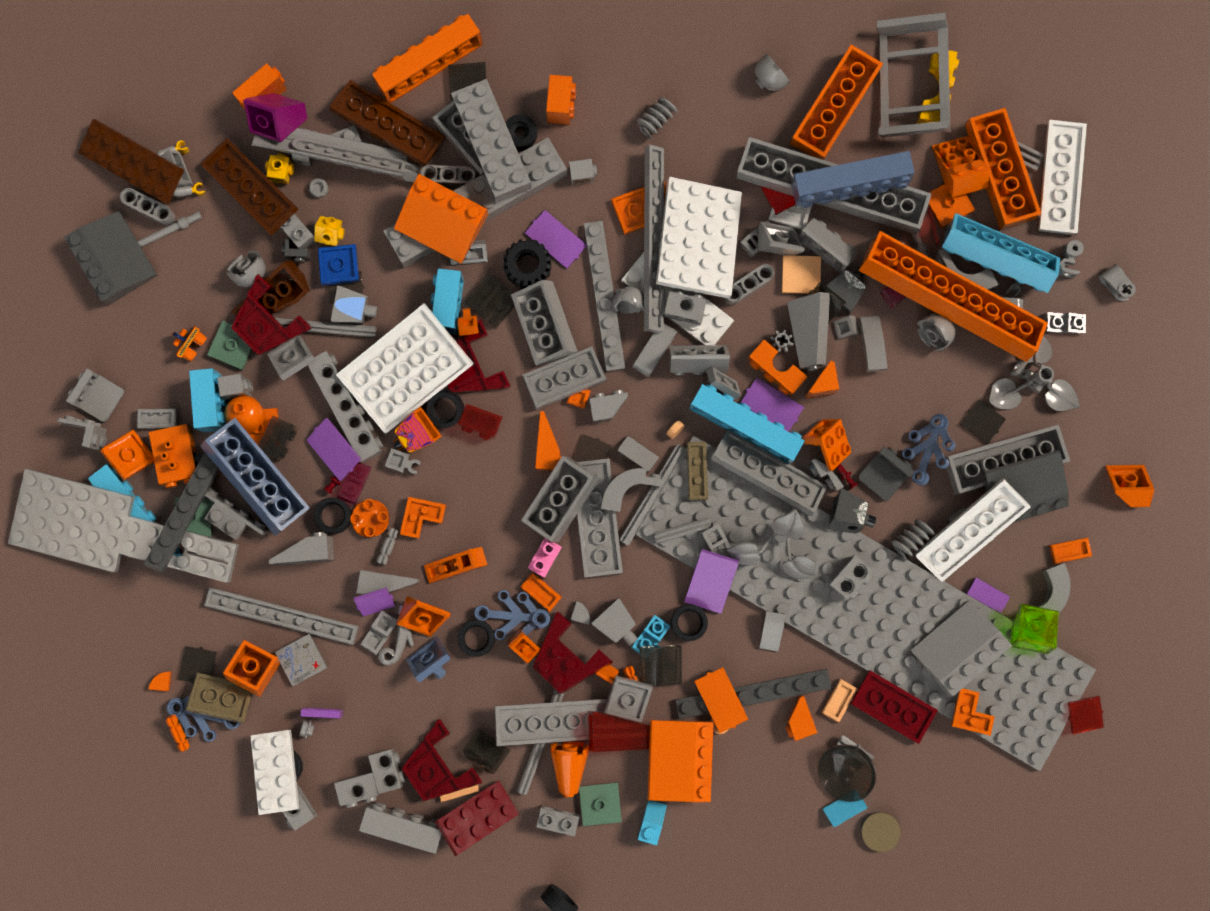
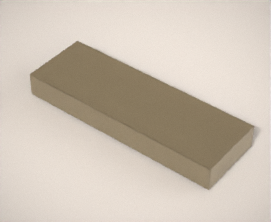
[687,442,708,500]

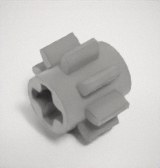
[770,330,793,354]

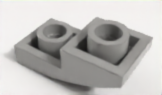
[1044,312,1086,334]
[809,459,844,492]

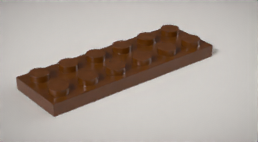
[329,80,446,167]
[78,119,185,204]
[200,138,299,236]

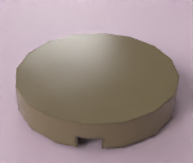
[861,812,901,852]

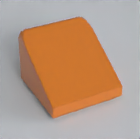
[596,665,619,684]

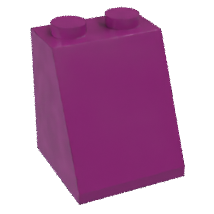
[243,93,308,142]

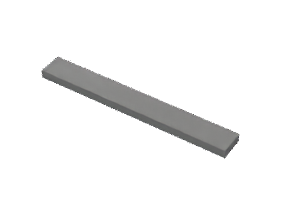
[204,587,359,645]

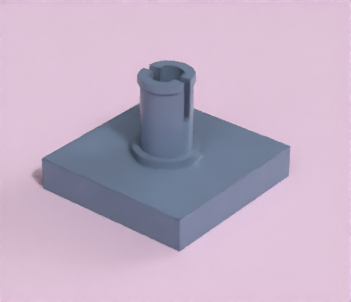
[406,636,451,683]

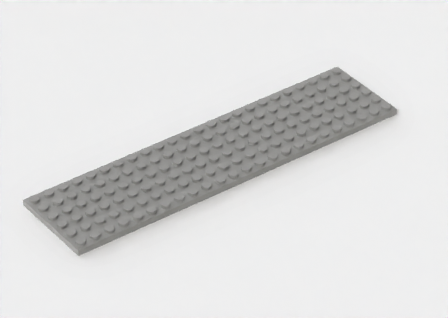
[636,436,1096,771]

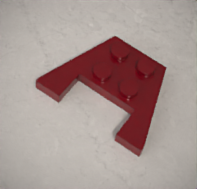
[231,274,312,355]
[447,319,511,393]
[533,612,613,694]
[402,719,483,801]

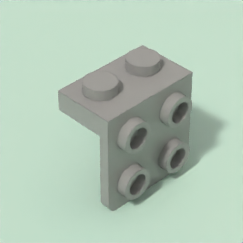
[66,369,125,422]
[57,415,107,451]

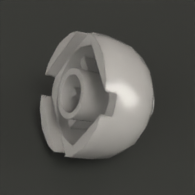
[755,54,790,92]
[227,250,266,287]
[917,313,956,351]

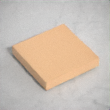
[782,255,821,295]

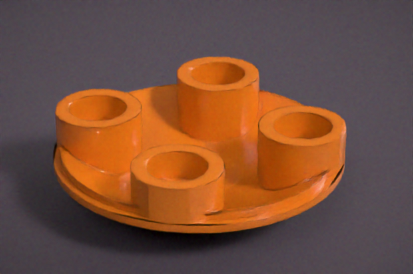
[350,499,389,538]

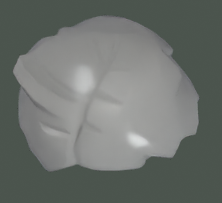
[613,287,644,314]

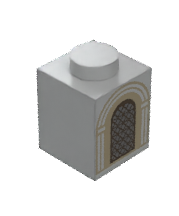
[569,159,597,185]

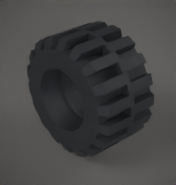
[503,238,551,289]

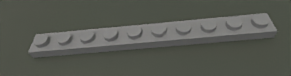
[644,144,664,333]

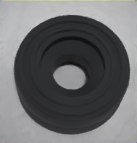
[505,114,537,151]

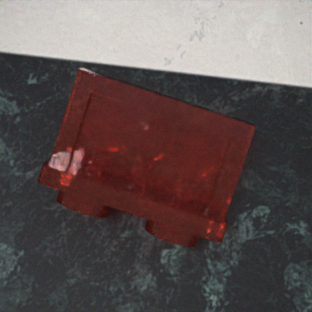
[458,404,503,440]

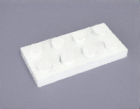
[251,730,299,815]

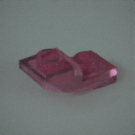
[338,462,371,505]

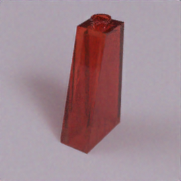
[588,710,650,752]

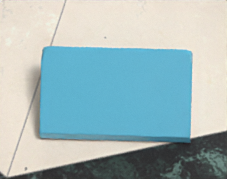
[822,789,868,827]

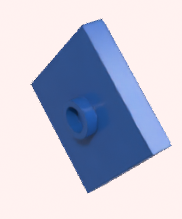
[318,244,359,286]

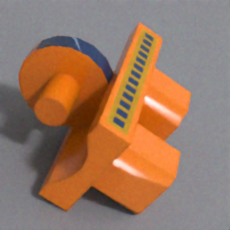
[172,326,207,361]

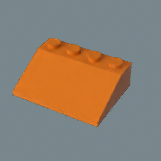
[394,174,489,264]
[647,720,713,802]

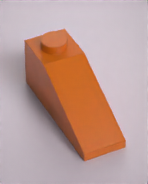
[535,411,562,471]
[424,547,487,584]

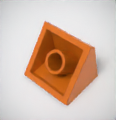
[804,360,839,399]
[397,596,450,637]

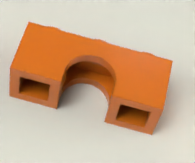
[747,340,807,397]

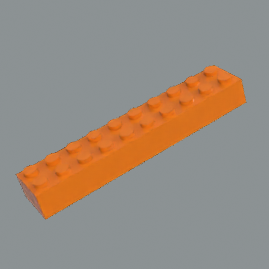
[858,231,1048,362]

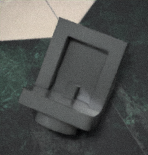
[282,238,311,263]

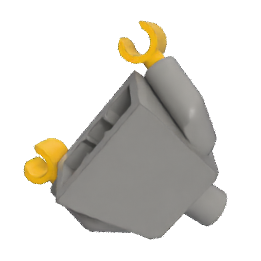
[157,140,205,197]

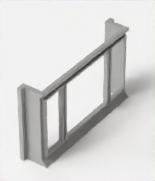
[877,13,951,139]

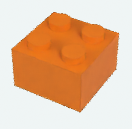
[546,75,576,125]
[223,640,280,697]

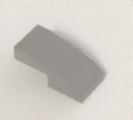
[701,524,731,558]
[360,611,397,656]
[759,611,786,651]

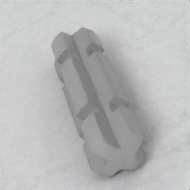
[376,528,399,565]

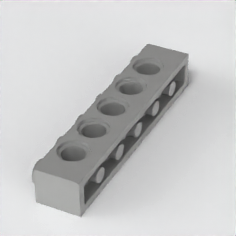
[308,351,383,464]

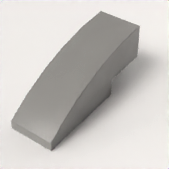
[860,316,888,372]

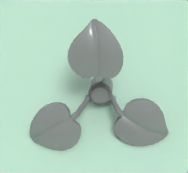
[989,336,1079,411]
[726,509,816,579]

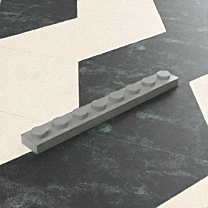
[584,221,625,372]

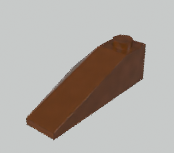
[232,260,310,316]

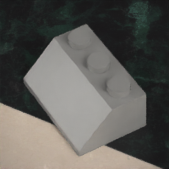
[799,218,858,274]
[669,345,730,375]

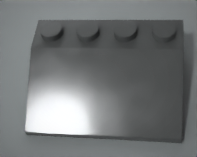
[64,211,157,305]
[984,450,1069,522]

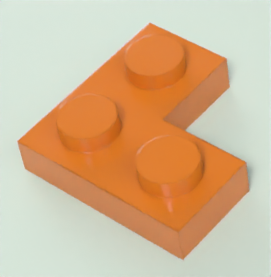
[400,497,446,539]
[951,688,995,736]

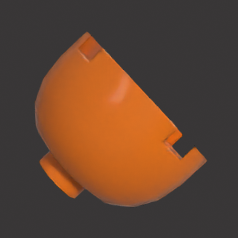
[224,395,265,434]

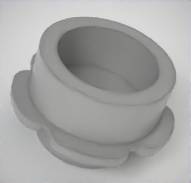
[299,720,314,739]

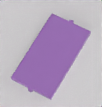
[525,210,587,269]
[741,378,804,432]
[307,418,361,481]

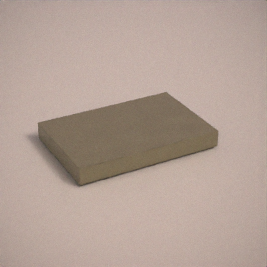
[186,672,253,724]

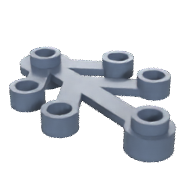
[902,414,956,486]
[474,590,550,640]
[167,695,241,742]

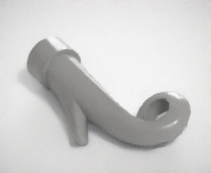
[378,604,414,665]

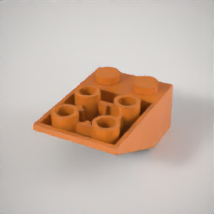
[932,136,990,197]

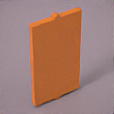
[694,667,749,733]

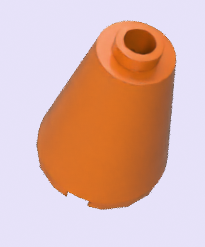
[550,741,589,797]

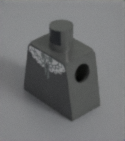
[822,267,867,315]
[828,488,876,534]

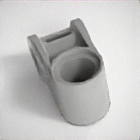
[1099,264,1136,302]

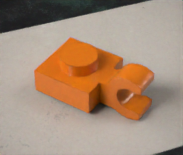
[458,308,479,336]

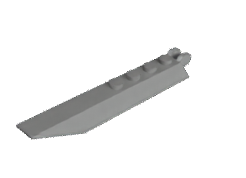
[252,128,420,182]

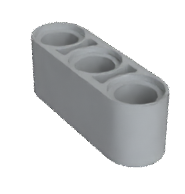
[421,165,476,188]
[120,188,175,226]
[724,264,774,305]
[632,323,678,378]

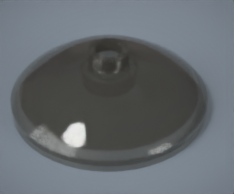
[818,744,877,802]

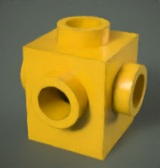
[265,153,294,184]
[314,216,345,246]

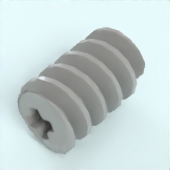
[637,97,678,139]
[892,519,935,561]

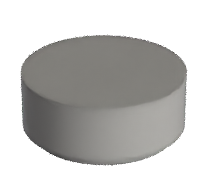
[309,178,329,198]

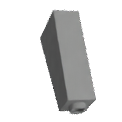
[787,292,830,372]

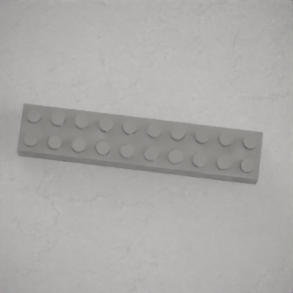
[736,137,931,235]
[384,138,568,268]

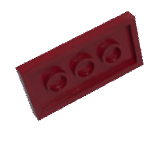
[850,670,938,744]
[435,781,519,856]

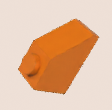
[785,695,817,741]

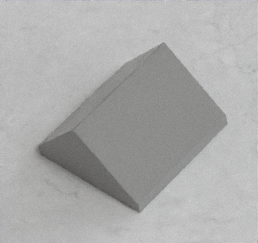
[757,221,805,255]

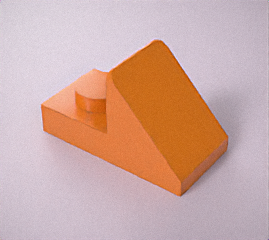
[506,629,540,663]

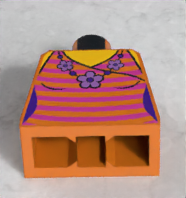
[393,407,442,453]

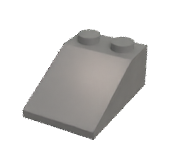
[269,532,334,565]

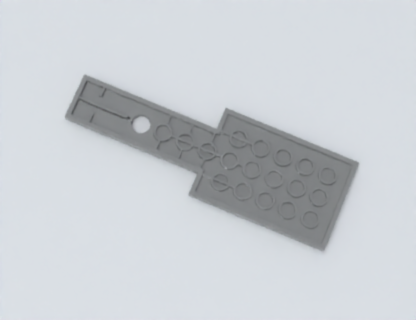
[8,469,239,583]

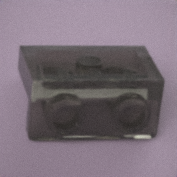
[258,416,297,461]
[462,728,510,774]

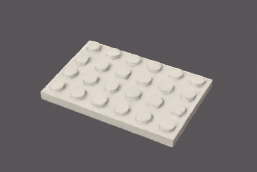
[656,177,742,299]
[336,303,474,434]

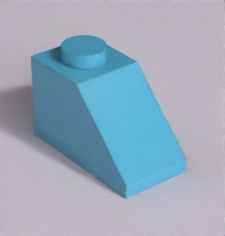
[637,800,667,846]

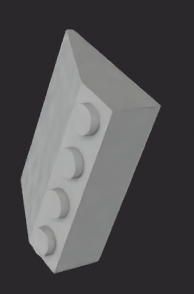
[910,600,1012,697]

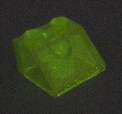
[1010,603,1059,655]

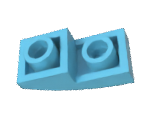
[631,615,670,659]

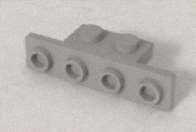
[204,487,269,540]

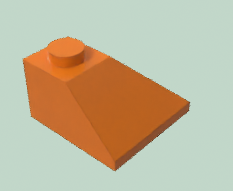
[1105,465,1155,508]

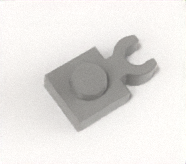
[385,448,421,475]

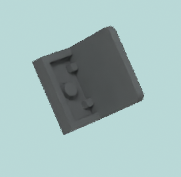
[858,447,915,501]

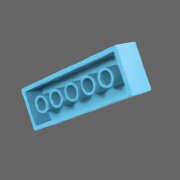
[942,213,1060,293]
[689,384,804,464]

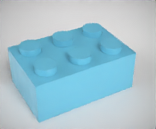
[431,269,464,335]
[189,368,227,433]

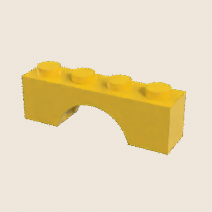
[916,50,959,124]

